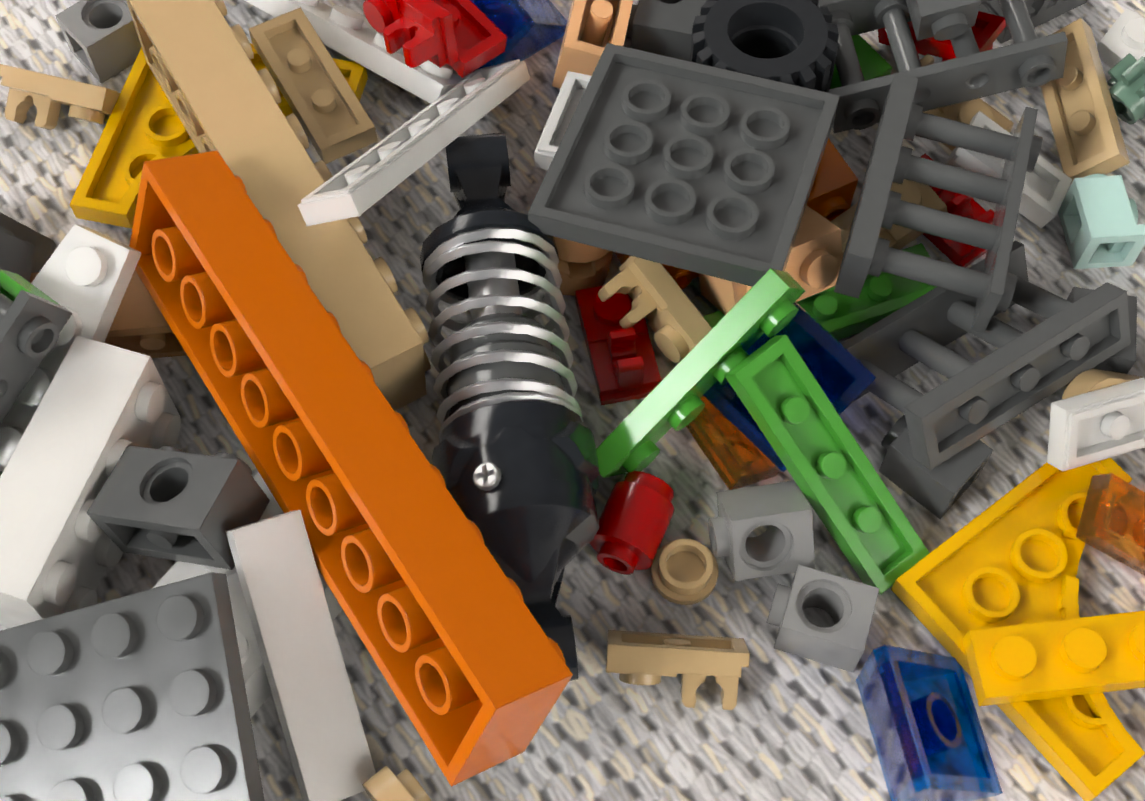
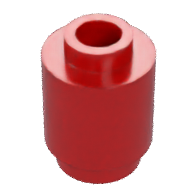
[590,471,675,575]

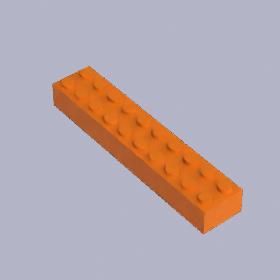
[129,150,573,787]

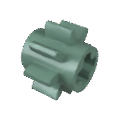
[1107,53,1145,124]

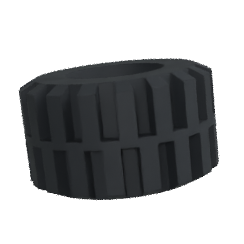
[690,0,839,93]

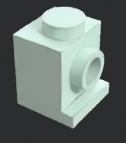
[1058,174,1145,269]

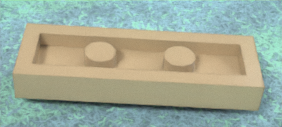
[248,7,378,164]
[1041,18,1130,185]

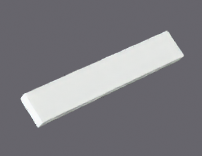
[298,59,531,226]

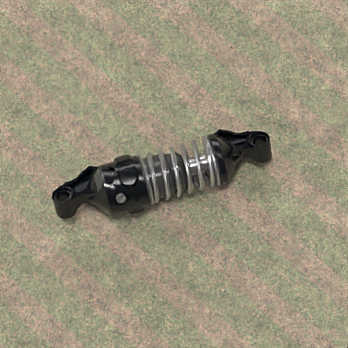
[420,132,600,681]

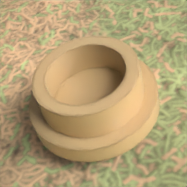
[651,539,719,605]

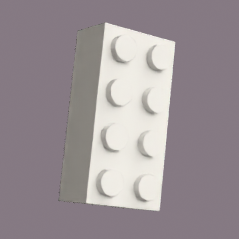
[0,335,181,628]

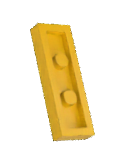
[962,611,1145,706]

